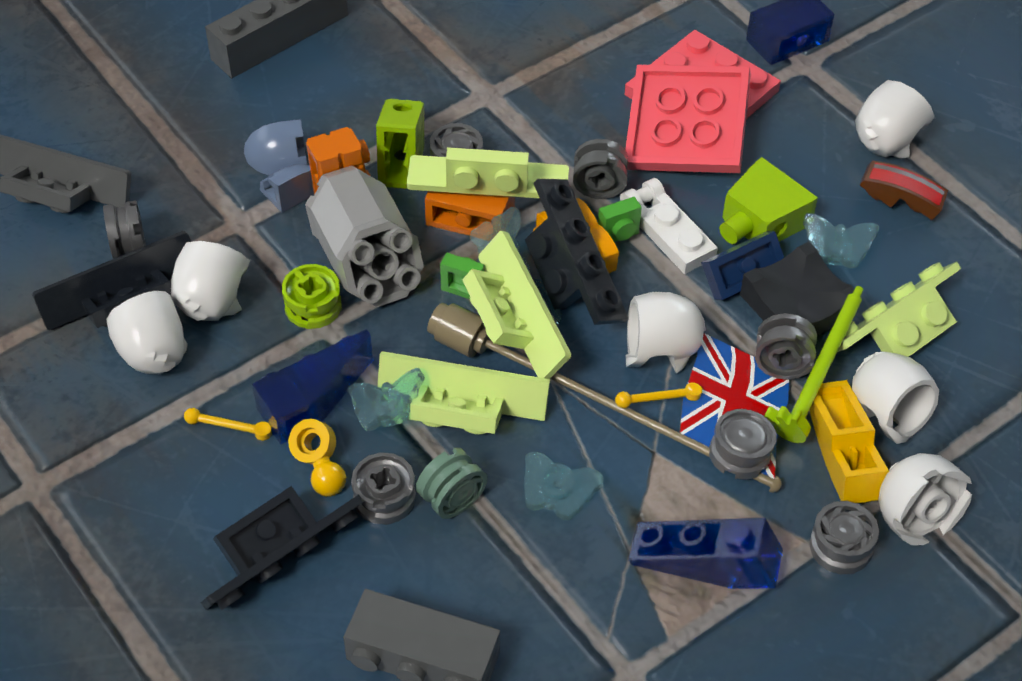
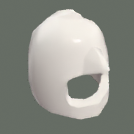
[855,80,935,159]
[171,241,250,321]
[106,291,188,374]
[625,292,706,374]
[852,352,939,444]

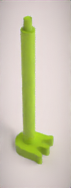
[764,286,864,443]

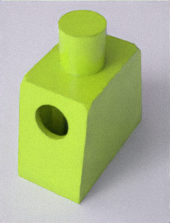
[376,99,425,189]
[719,157,818,244]

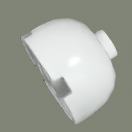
[878,453,972,545]

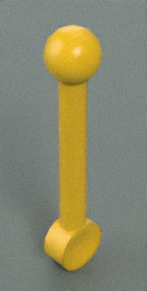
[615,382,702,408]
[184,408,272,441]

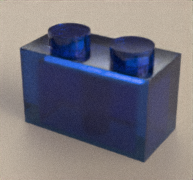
[746,0,835,65]

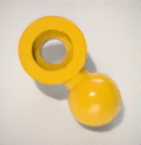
[288,419,346,497]

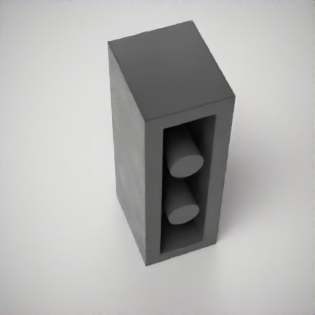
[343,589,500,681]

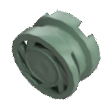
[416,448,487,519]

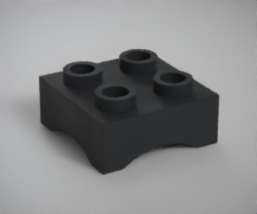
[740,241,855,335]

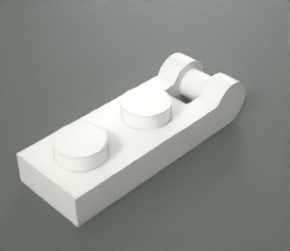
[620,178,718,274]

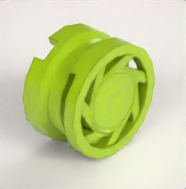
[282,264,342,329]

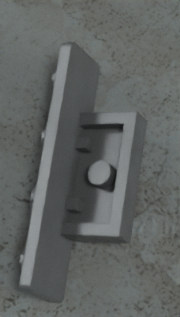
[0,134,131,213]

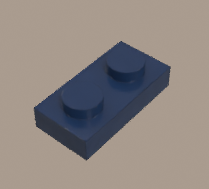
[701,231,784,300]

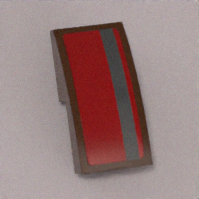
[860,161,949,220]

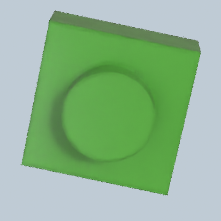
[598,196,642,242]
[440,252,485,299]

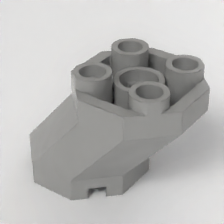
[305,165,424,307]

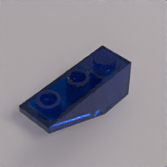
[252,329,373,445]
[628,518,783,589]

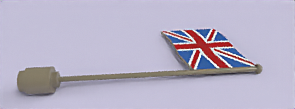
[427,303,789,493]

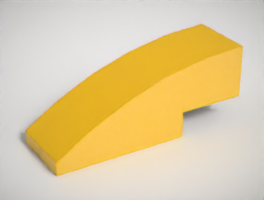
[809,380,889,503]

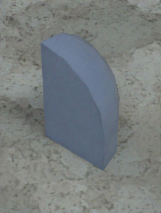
[244,119,307,175]
[260,164,314,213]

